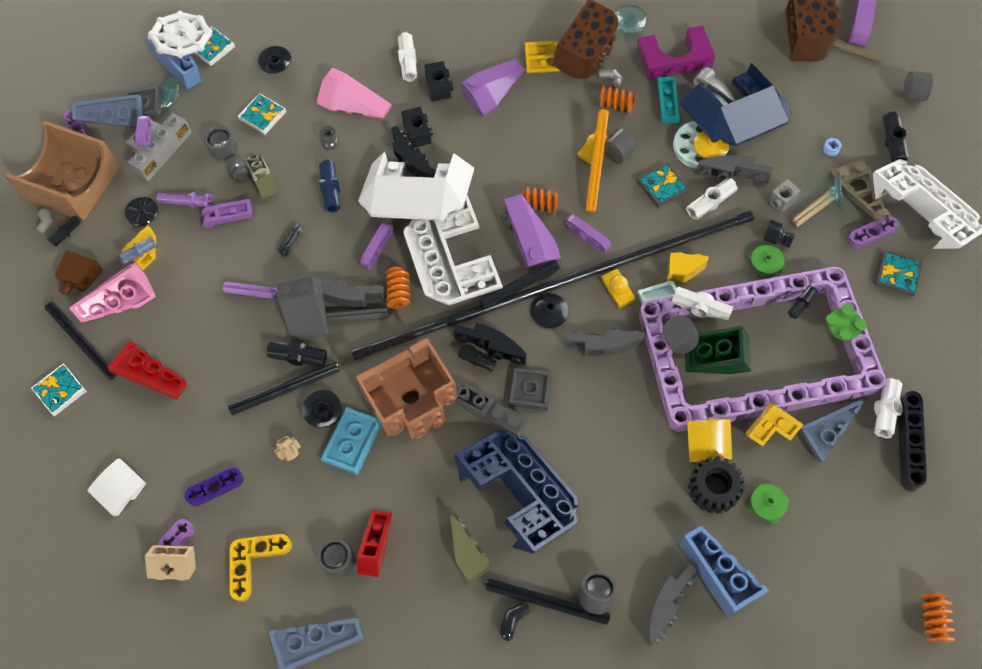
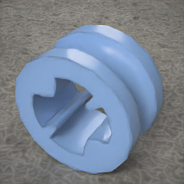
[823,138,841,156]

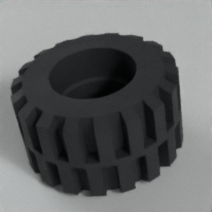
[688,456,745,514]

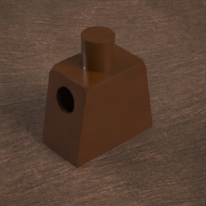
[55,250,103,296]

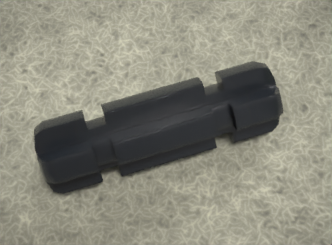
[278,224,304,256]

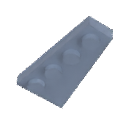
[71,94,143,128]
[268,618,365,669]

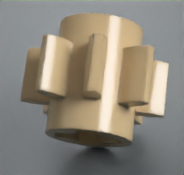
[274,436,301,461]

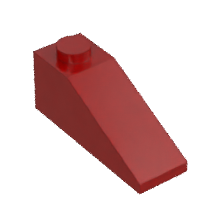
[357,510,392,577]

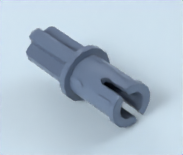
[119,236,157,264]

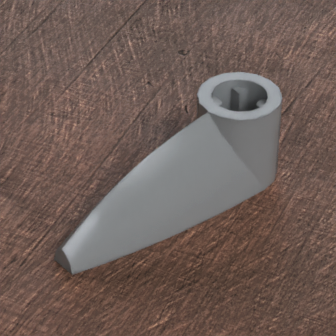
[693,67,736,104]

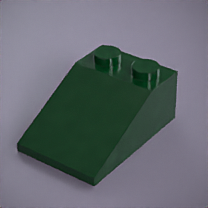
[685,325,751,374]

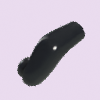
[500,602,530,641]

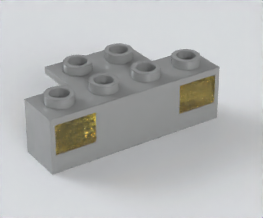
[126,113,192,182]

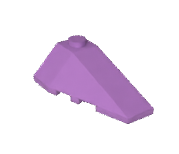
[461,59,525,117]
[504,194,561,269]

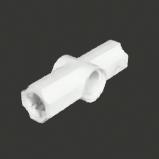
[398,32,417,82]
[686,178,738,220]
[672,287,733,323]
[874,378,903,438]

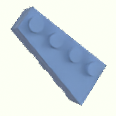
[678,526,769,618]

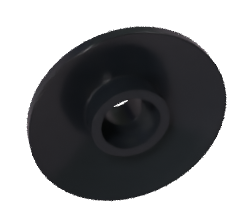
[258,46,291,74]
[531,294,569,328]
[302,390,342,428]

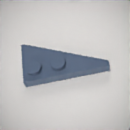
[799,400,863,463]

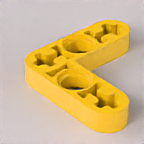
[230,534,292,602]

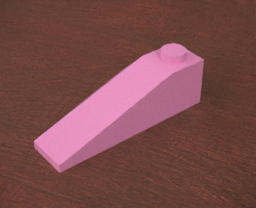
[316,68,392,119]
[69,262,156,323]

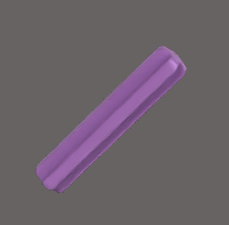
[223,282,278,299]

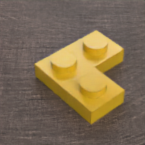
[745,402,803,446]

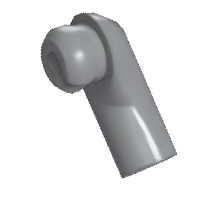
[599,69,622,87]
[35,208,53,234]

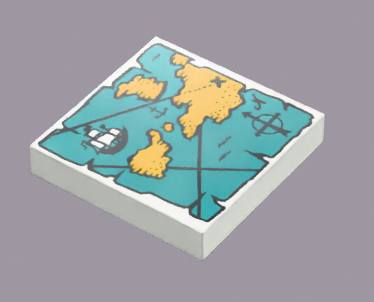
[194,27,235,66]
[238,93,287,135]
[31,363,87,416]

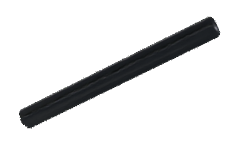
[44,302,117,380]
[228,362,340,415]
[485,578,611,625]

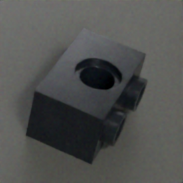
[424,61,454,102]
[401,106,433,148]

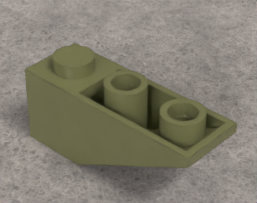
[245,153,279,199]
[450,515,490,585]

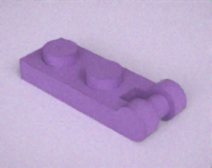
[201,199,253,228]

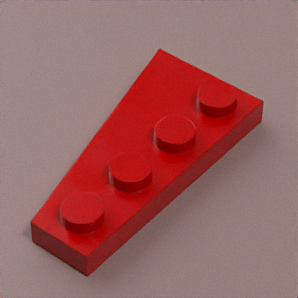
[108,340,187,400]

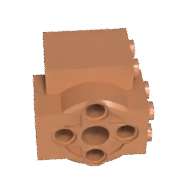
[356,338,458,440]

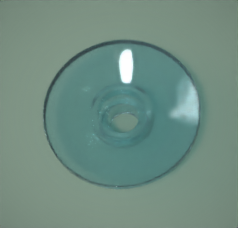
[615,5,647,32]
[160,76,179,108]
[830,172,844,209]

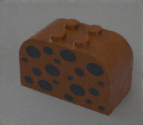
[552,0,619,79]
[785,0,841,62]

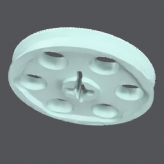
[673,121,714,169]

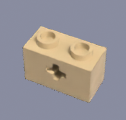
[145,545,196,581]

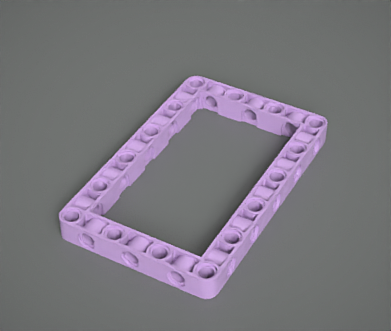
[639,267,886,432]

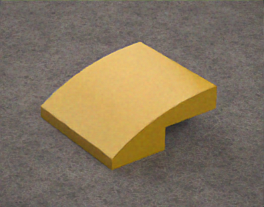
[525,41,560,73]
[687,419,732,462]

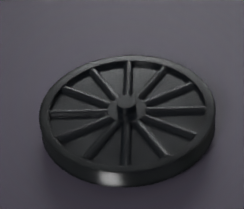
[125,197,158,226]

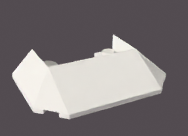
[358,151,474,220]
[873,159,982,249]
[403,195,503,306]

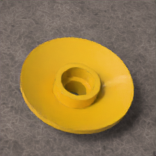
[693,131,729,159]

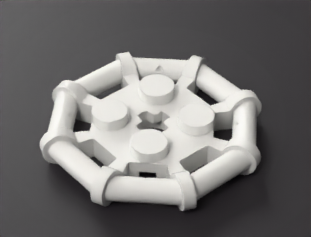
[148,11,213,59]

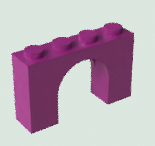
[637,25,715,80]

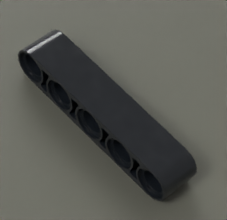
[898,391,927,492]

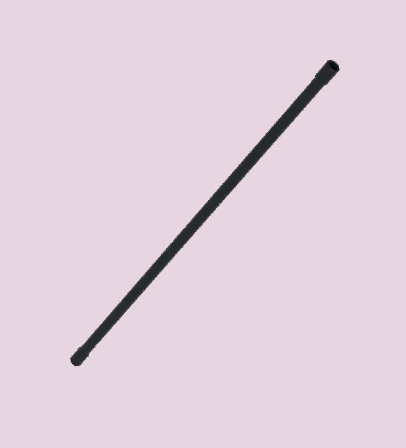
[351,210,754,361]

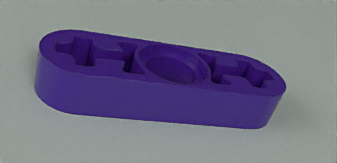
[185,468,243,506]

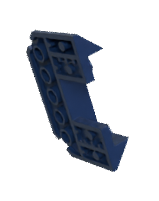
[679,62,790,146]
[454,430,578,554]

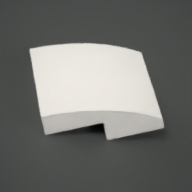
[87,459,146,516]

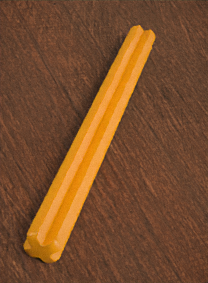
[585,109,609,213]

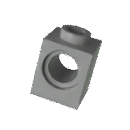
[769,179,801,213]

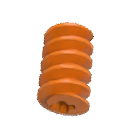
[599,85,637,114]
[522,186,559,214]
[386,267,411,309]
[922,594,955,643]

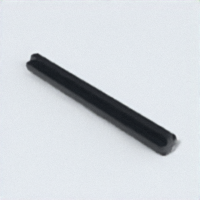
[479,260,561,308]

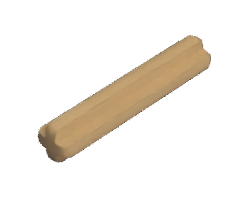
[791,191,836,227]

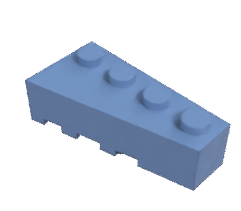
[145,22,201,89]

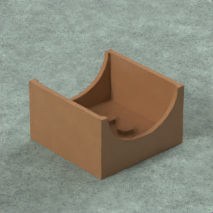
[5,121,120,222]

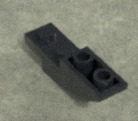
[391,125,436,178]
[453,323,527,365]

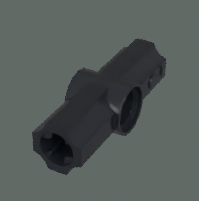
[882,111,909,162]
[267,340,328,367]

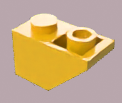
[121,225,156,271]
[667,252,709,283]

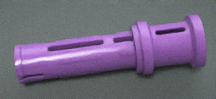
[156,192,213,208]

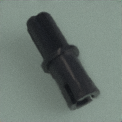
[47,216,81,247]
[787,285,818,319]
[458,347,497,372]

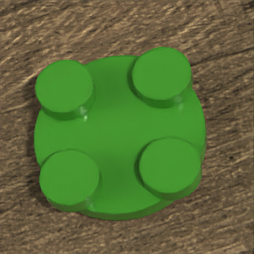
[748,245,785,278]
[825,304,867,341]
[747,483,789,524]

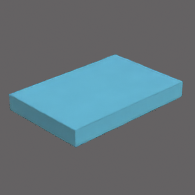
[321,407,381,475]

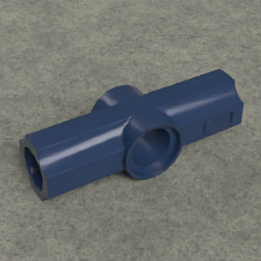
[319,160,341,213]

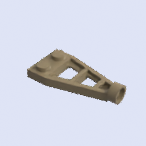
[829,159,891,224]

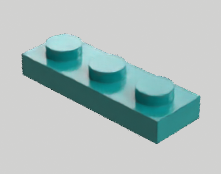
[657,77,680,123]

